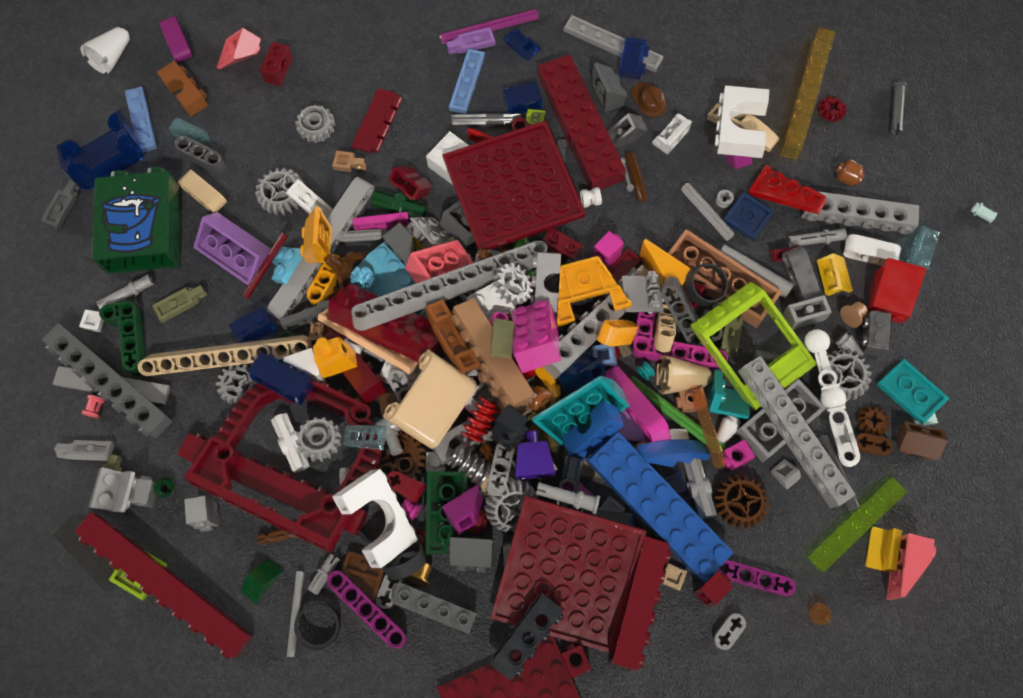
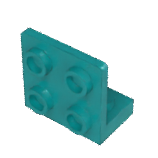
[709,370,750,419]

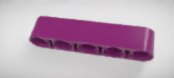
[327,571,407,649]

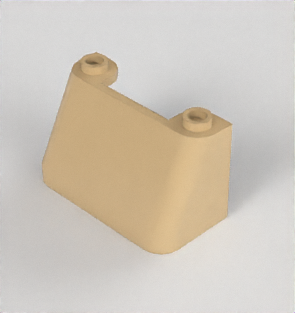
[383,349,476,449]

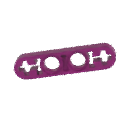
[716,560,796,597]

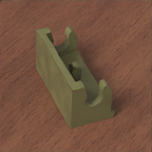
[718,315,743,358]

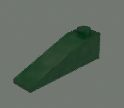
[423,471,467,554]

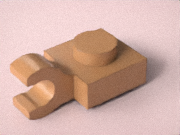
[332,151,367,172]

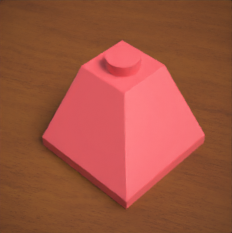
[217,28,261,69]

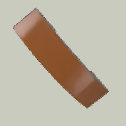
[425,300,481,374]

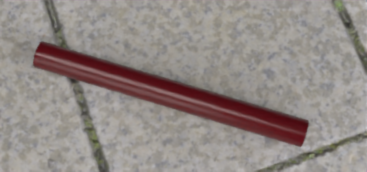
[242,232,288,299]

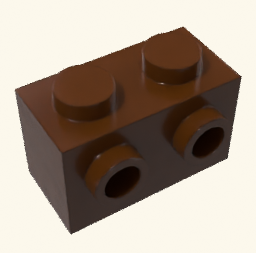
[896,421,948,460]

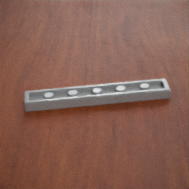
[564,15,664,72]
[53,366,171,405]

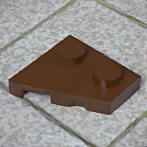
[342,551,385,602]

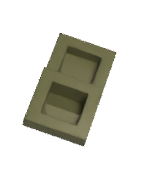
[491,318,513,359]

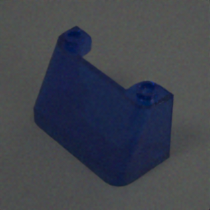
[56,110,143,190]

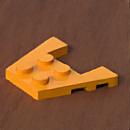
[557,256,632,327]

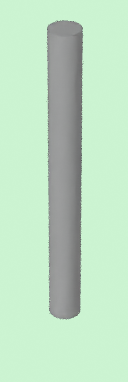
[286,571,304,657]

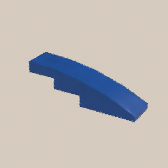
[636,439,711,467]

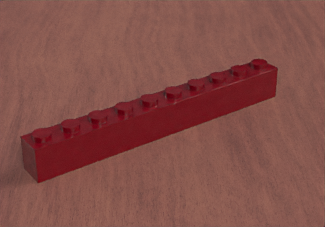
[177,433,369,536]
[74,512,253,659]

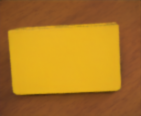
[817,253,853,296]
[865,527,902,573]

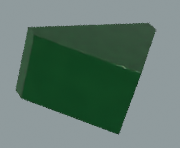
[241,558,284,604]

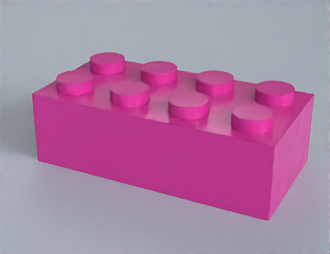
[512,299,561,373]

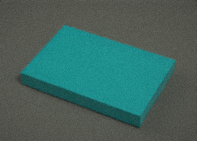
[876,358,950,425]

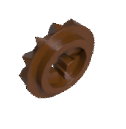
[857,405,890,436]

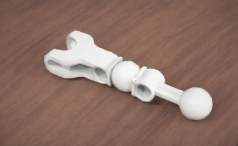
[804,329,860,467]

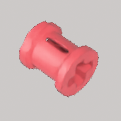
[81,395,105,419]

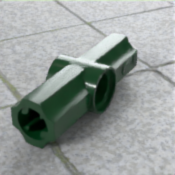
[370,190,428,218]

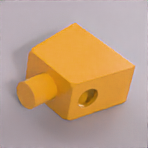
[313,337,358,378]

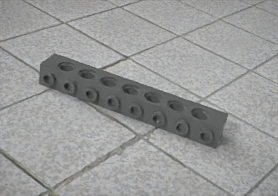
[42,323,173,439]

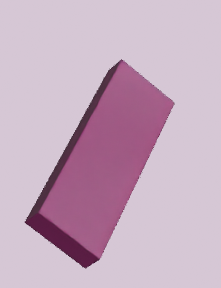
[352,212,410,231]

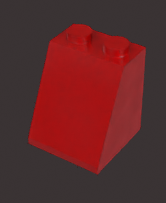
[867,258,926,323]

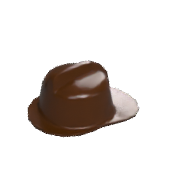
[632,82,667,118]

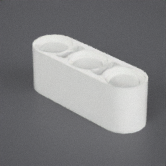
[843,234,901,266]

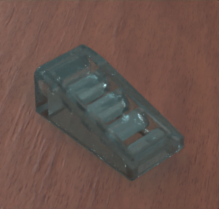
[169,117,211,143]
[343,425,387,450]

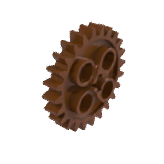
[377,429,427,493]

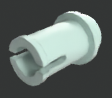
[970,202,997,223]

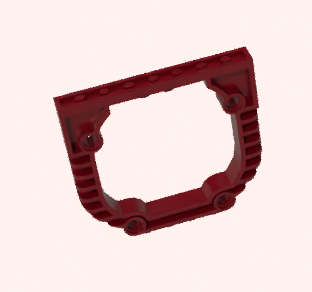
[184,372,382,553]

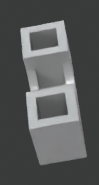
[530,252,561,312]

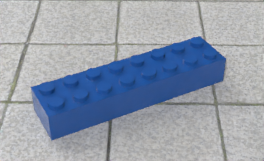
[585,432,733,582]

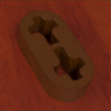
[855,433,893,457]

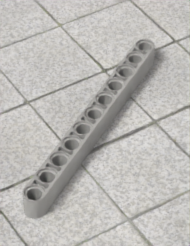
[351,241,548,331]

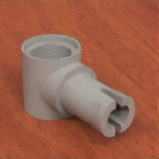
[374,418,403,456]

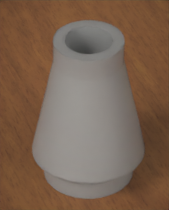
[835,332,864,359]

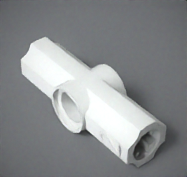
[271,413,310,473]

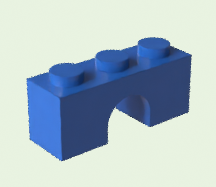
[562,401,624,461]

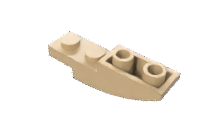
[707,103,779,152]

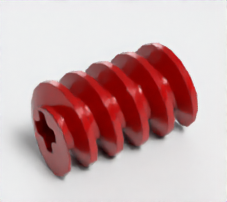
[460,396,500,442]

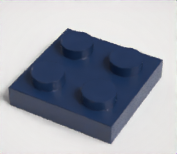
[723,192,775,241]

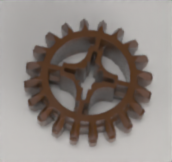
[714,475,770,530]

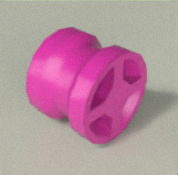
[401,498,422,522]

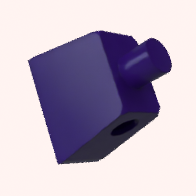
[516,431,555,480]

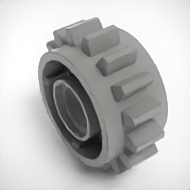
[295,105,336,143]
[295,417,342,462]

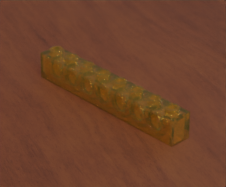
[780,27,836,160]

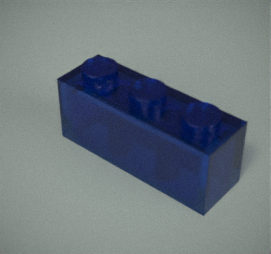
[247,352,313,406]

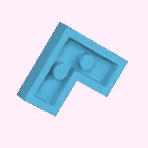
[271,247,302,284]

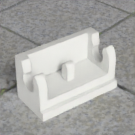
[652,114,692,155]

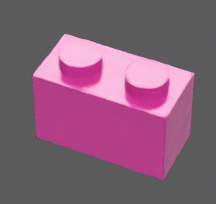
[593,231,624,269]

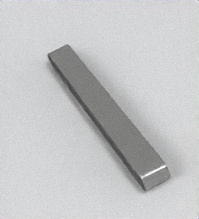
[267,177,374,320]

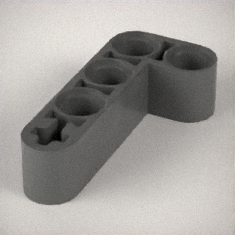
[661,277,723,346]

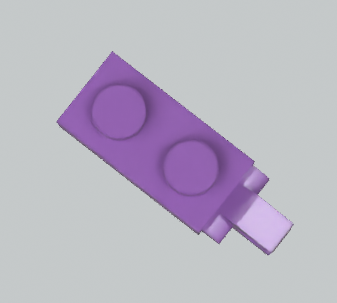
[447,27,496,54]

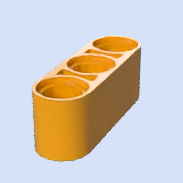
[307,254,340,307]
[597,320,639,346]

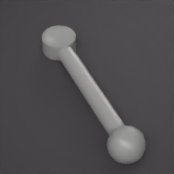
[620,157,634,192]

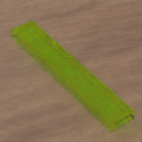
[807,477,907,573]

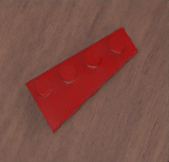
[749,165,826,215]

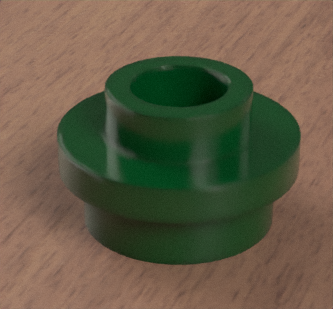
[153,478,174,498]

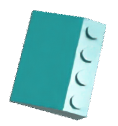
[532,376,630,446]

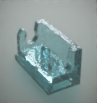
[908,226,940,272]

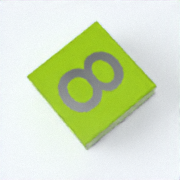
[526,109,545,124]

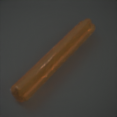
[691,391,726,469]

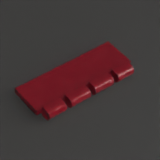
[351,88,403,153]

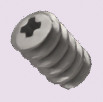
[445,444,491,487]

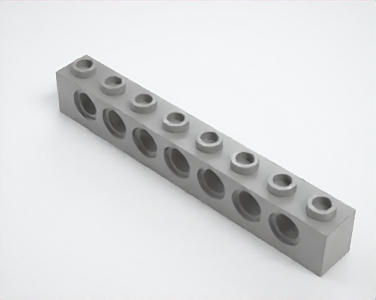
[543,265,649,380]
[738,356,856,508]

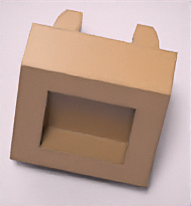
[309,322,331,342]

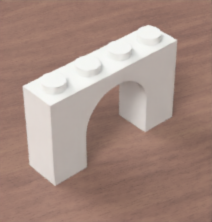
[715,86,769,158]
[332,469,418,568]

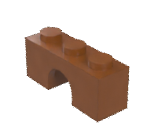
[157,61,208,117]

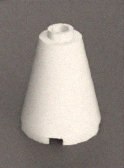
[80,27,130,74]

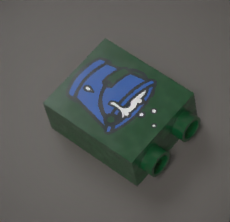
[92,167,181,274]

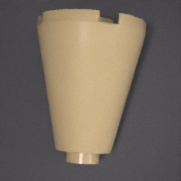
[656,355,712,394]

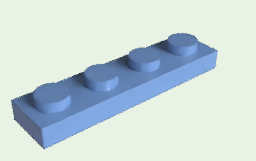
[449,48,485,114]
[125,87,157,153]

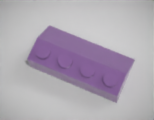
[193,212,271,285]

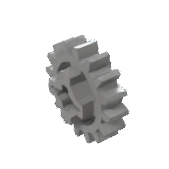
[493,263,533,306]
[216,364,259,404]

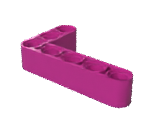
[632,312,728,372]
[602,365,671,443]

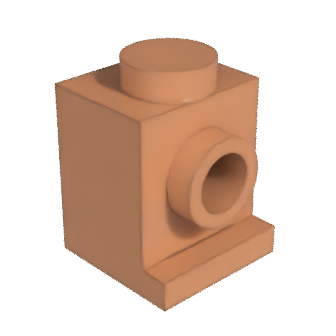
[675,387,707,414]

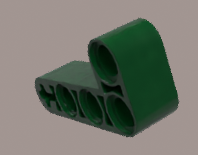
[99,301,145,376]

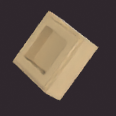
[662,563,687,591]

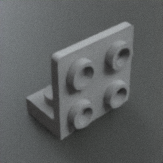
[89,468,136,513]

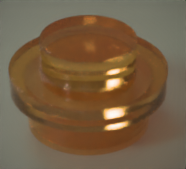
[809,604,831,625]

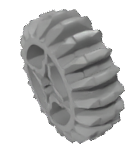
[255,168,304,216]
[817,349,872,401]
[484,478,538,532]

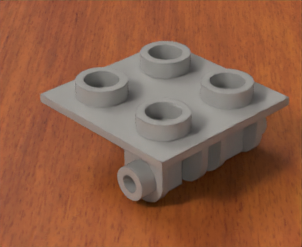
[408,217,450,249]
[622,271,664,312]

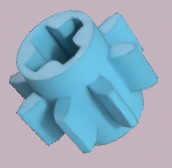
[350,267,375,290]

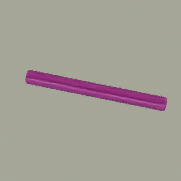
[440,9,538,44]

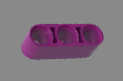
[159,16,193,63]

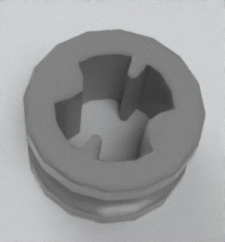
[716,190,734,208]

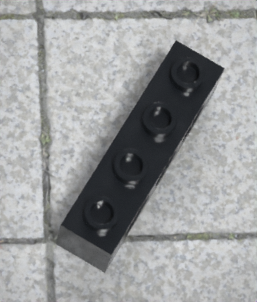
[490,591,563,680]

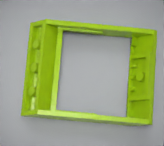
[690,282,817,410]

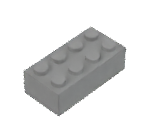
[736,379,826,463]

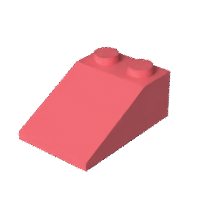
[405,240,474,284]
[886,533,936,600]

